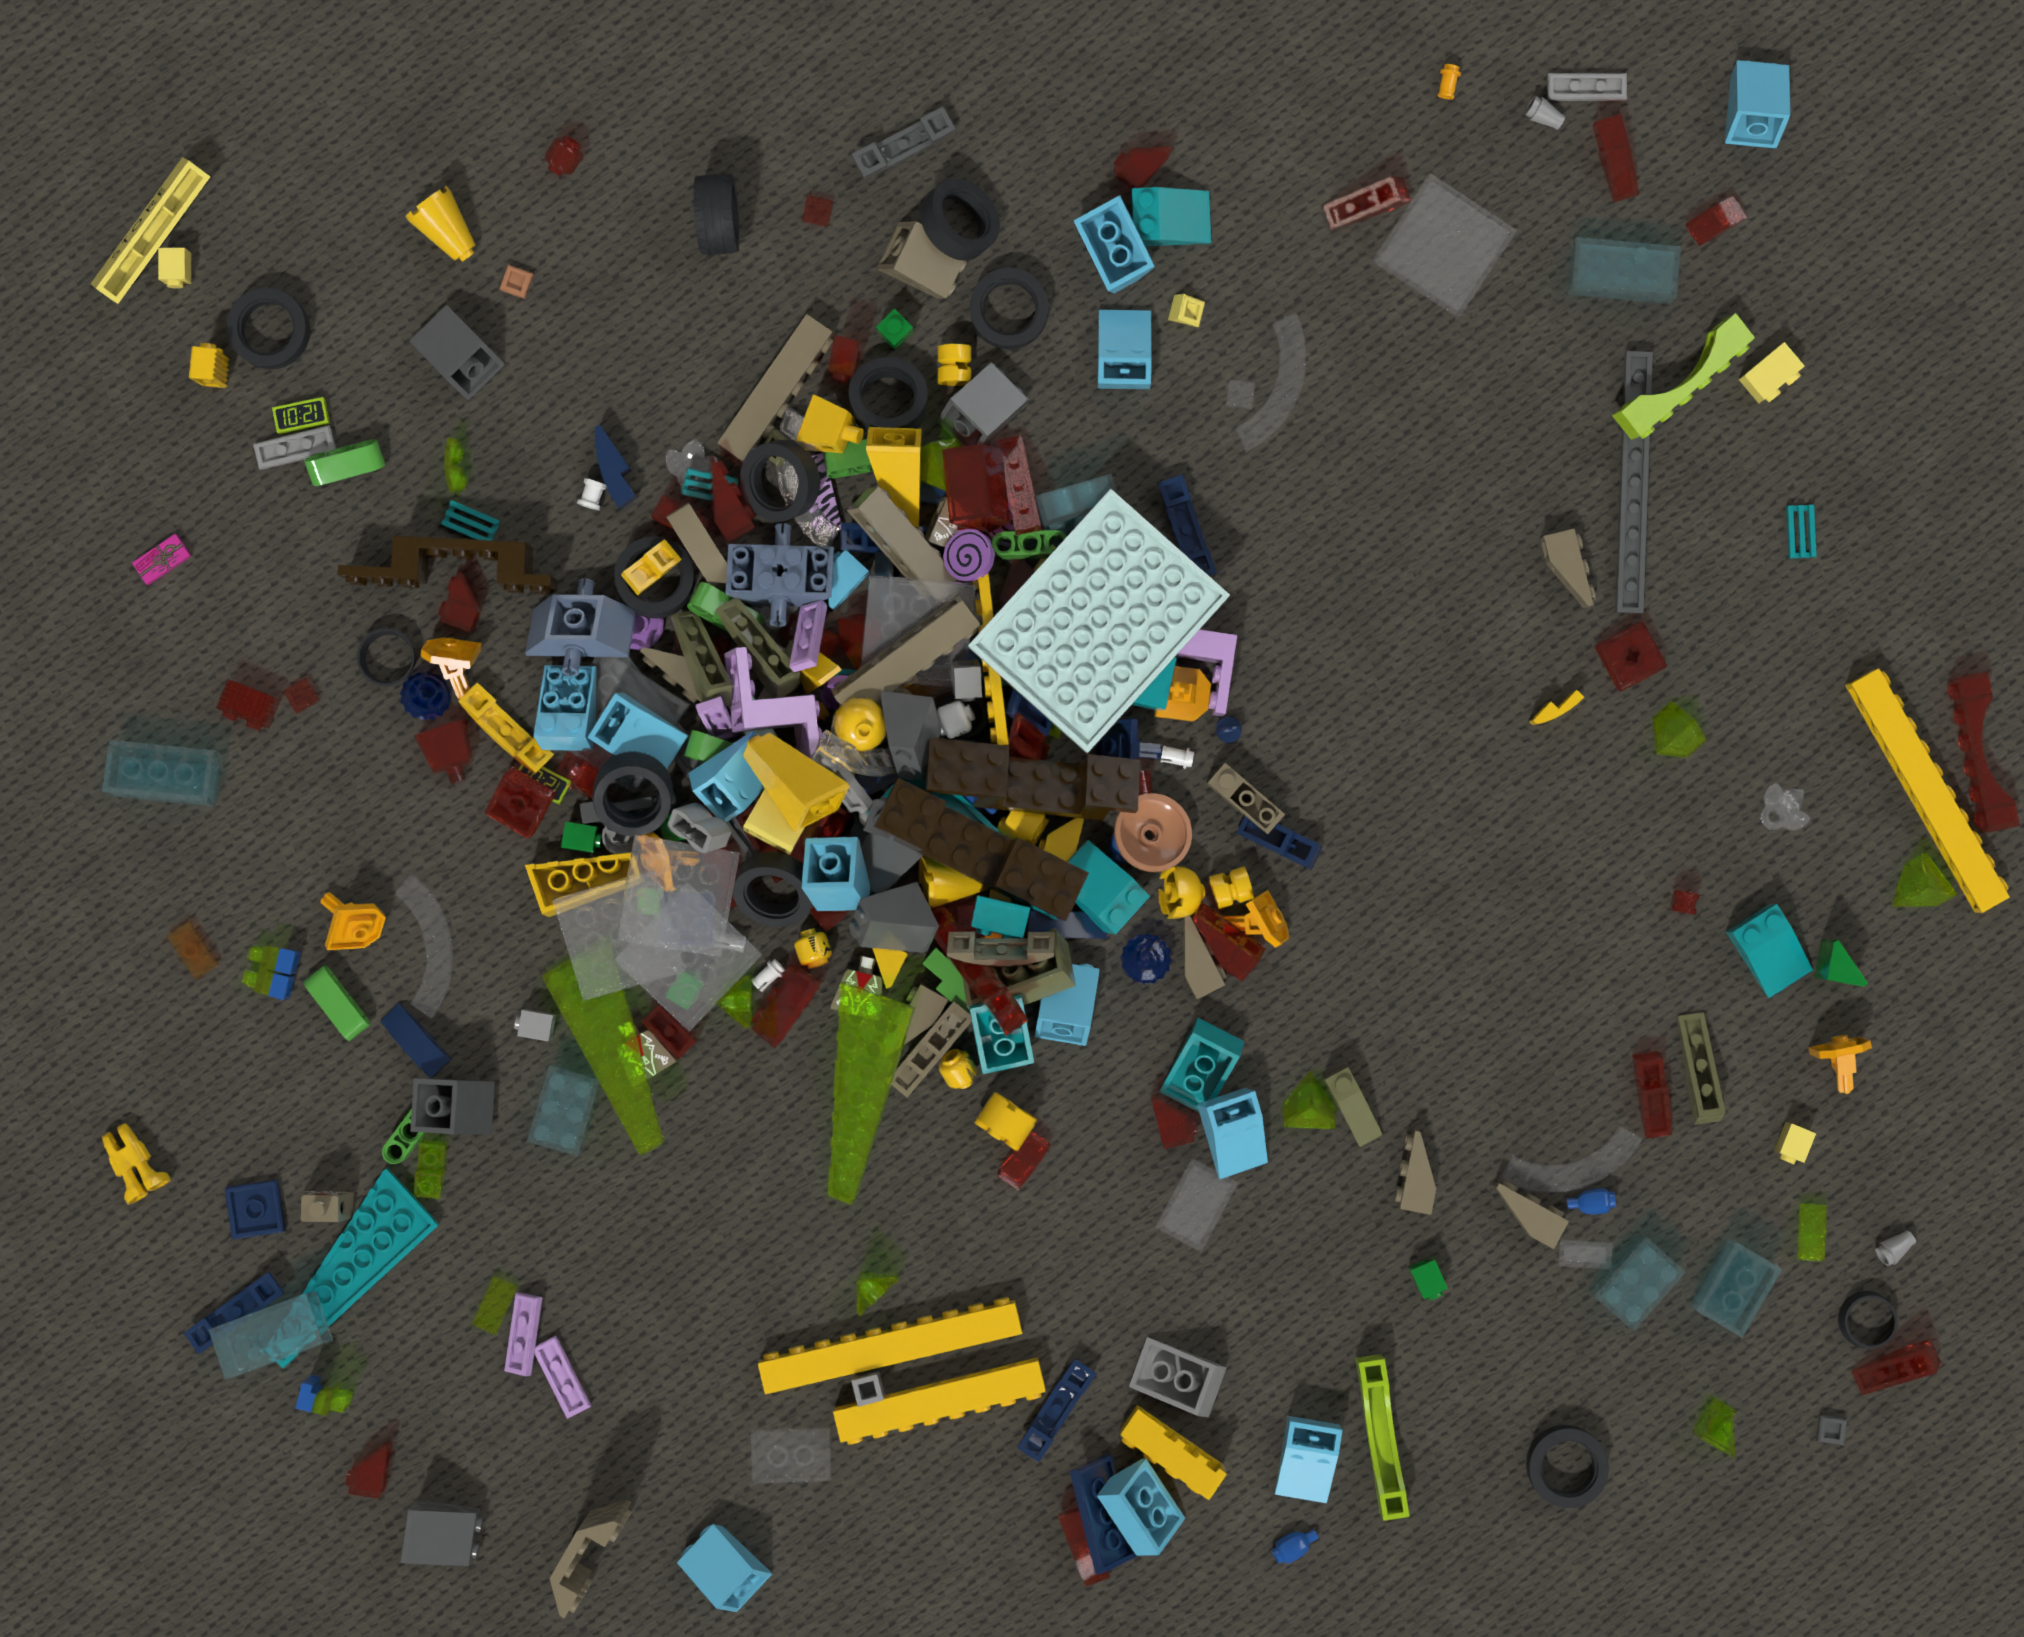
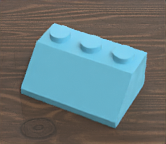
[1074,195,1155,293]
[1097,1458,1185,1556]

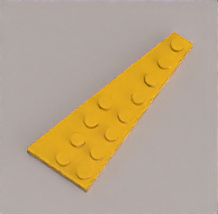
[973,574,1008,746]

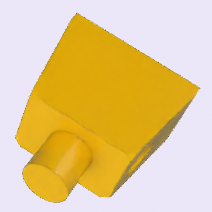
[796,395,864,453]

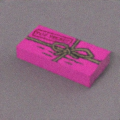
[132,534,192,585]

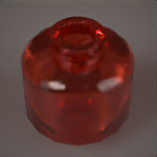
[544,135,584,176]

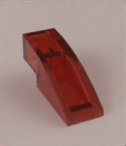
[1592,114,1639,203]
[1008,713,1050,761]
[1632,1051,1672,1139]
[1058,1507,1110,1587]

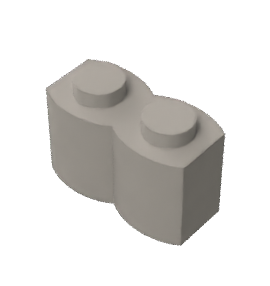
[668,803,732,853]

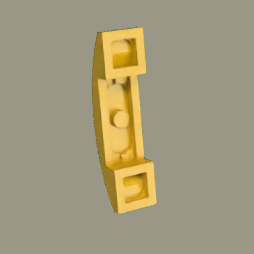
[458,683,554,774]

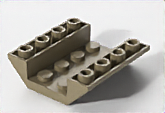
[550,1500,632,1618]

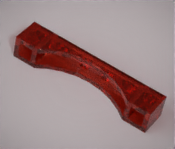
[1948,671,2020,833]
[932,905,1028,1036]

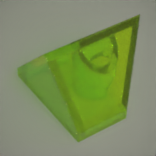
[920,438,965,492]
[1652,701,1707,758]
[1892,852,1957,907]
[716,975,752,1028]
[1282,1071,1336,1129]
[857,1272,900,1316]
[1693,1398,1736,1458]

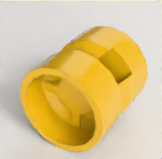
[938,344,971,386]
[1209,866,1254,909]

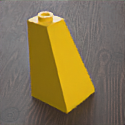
[866,427,921,527]
[743,733,850,832]

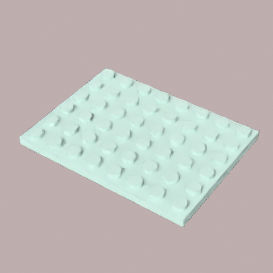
[968,489,1230,753]

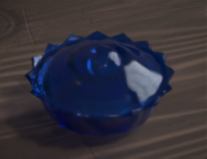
[399,672,452,721]
[1120,933,1172,985]

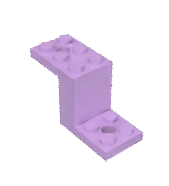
[1175,630,1237,716]
[724,647,823,758]

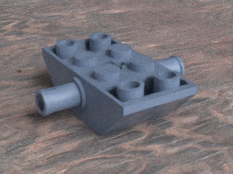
[726,523,834,627]
[525,578,636,676]

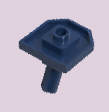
[1094,718,1162,759]

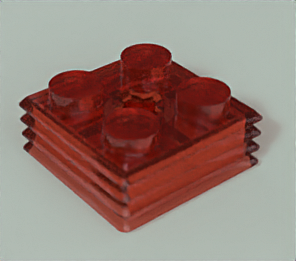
[1595,621,1667,692]
[485,767,556,839]

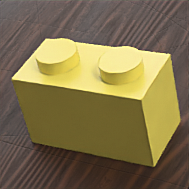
[1739,342,1804,403]

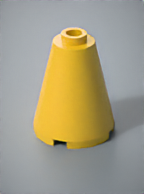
[405,186,476,262]
[918,856,988,908]

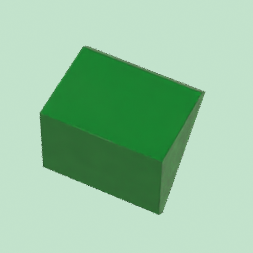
[1814,939,1868,987]

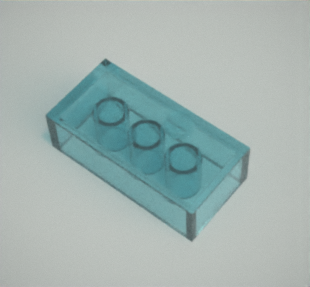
[1567,237,1681,304]
[102,740,221,807]
[209,1291,333,1380]

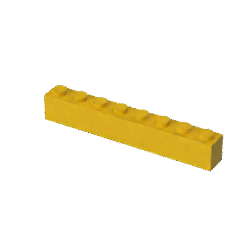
[833,1357,1046,1445]

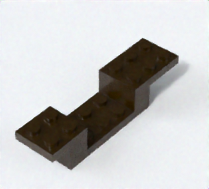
[338,536,558,595]
[925,738,1140,820]
[874,778,1089,921]

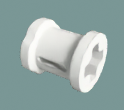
[577,478,607,511]

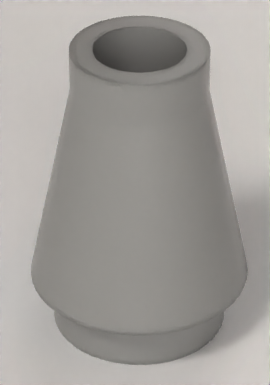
[1524,96,1565,130]
[1875,1230,1916,1266]

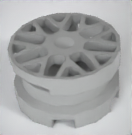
[602,826,638,854]

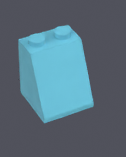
[1725,60,1790,148]
[802,837,870,911]
[1034,964,1100,1046]
[677,1524,772,1612]

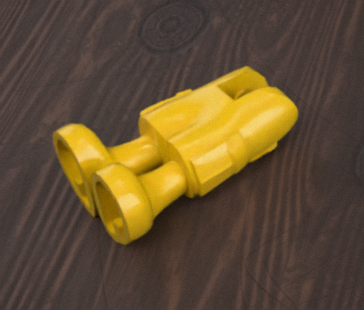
[102,1123,171,1205]

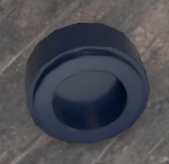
[1215,717,1242,743]

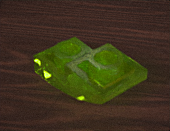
[444,437,468,496]
[414,1140,447,1199]
[1797,1203,1827,1262]

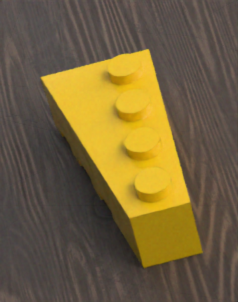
[525,852,646,917]
[1119,1405,1227,1500]

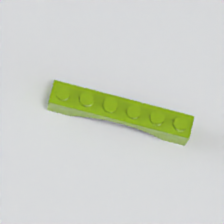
[1612,313,1755,440]
[1355,1354,1410,1521]

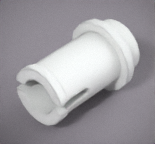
[1160,746,1194,769]
[751,959,785,992]

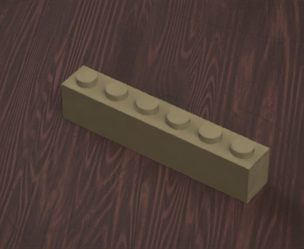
[717,314,835,463]
[847,486,976,612]
[831,595,980,705]

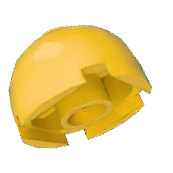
[834,698,886,752]
[1159,866,1205,919]

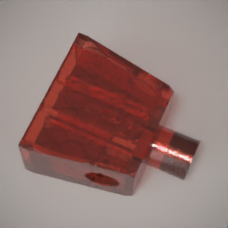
[414,719,473,785]

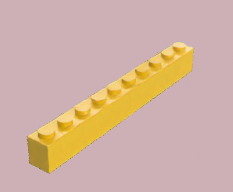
[1845,668,2010,913]
[758,1297,1022,1394]

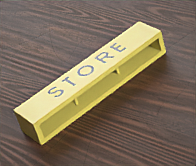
[91,157,210,304]

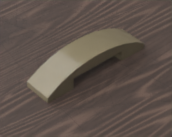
[666,502,727,593]
[947,932,1055,966]

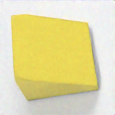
[1168,294,1205,327]

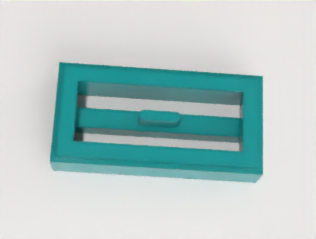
[681,467,739,505]
[441,500,501,540]
[1786,505,1817,559]

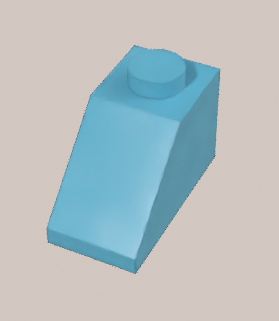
[829,550,870,611]

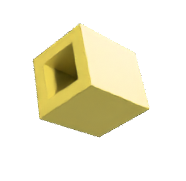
[158,248,191,288]
[1774,1122,1816,1164]

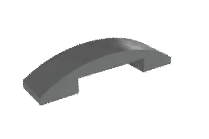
[851,106,956,178]

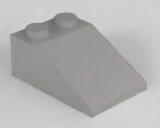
[1129,1337,1227,1417]

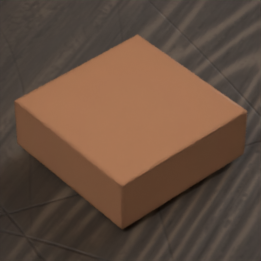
[500,265,534,299]

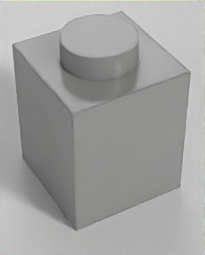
[951,659,982,702]
[515,1009,557,1041]
[851,1370,885,1407]

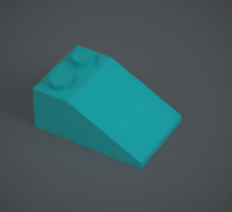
[1131,187,1211,246]
[1067,840,1150,935]
[971,895,1030,938]
[1726,904,1813,998]
[969,995,1034,1074]
[1159,1018,1245,1112]

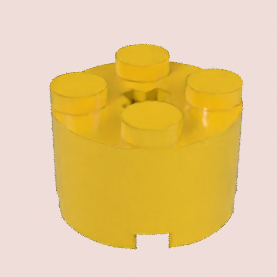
[997,811,1049,846]
[974,1092,1037,1151]

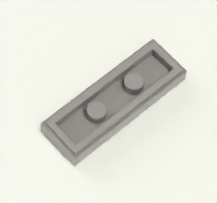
[1547,73,1627,101]
[253,425,336,470]

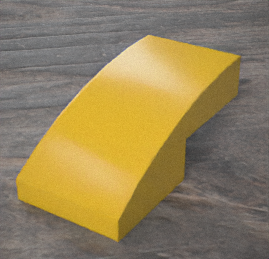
[621,539,681,595]
[1529,690,1584,725]

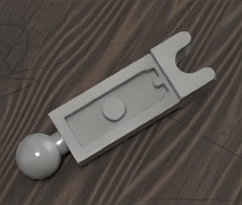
[810,745,873,825]

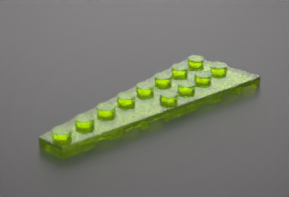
[541,936,665,1156]
[828,982,916,1205]

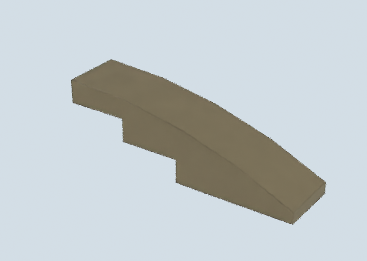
[887,1001,972,1097]

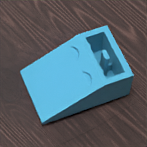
[1097,310,1151,389]
[534,665,597,751]
[588,692,688,770]
[688,731,764,823]
[1197,1088,1268,1179]
[1275,1416,1343,1503]

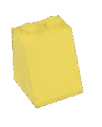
[743,789,805,855]

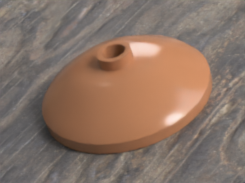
[1114,793,1192,872]

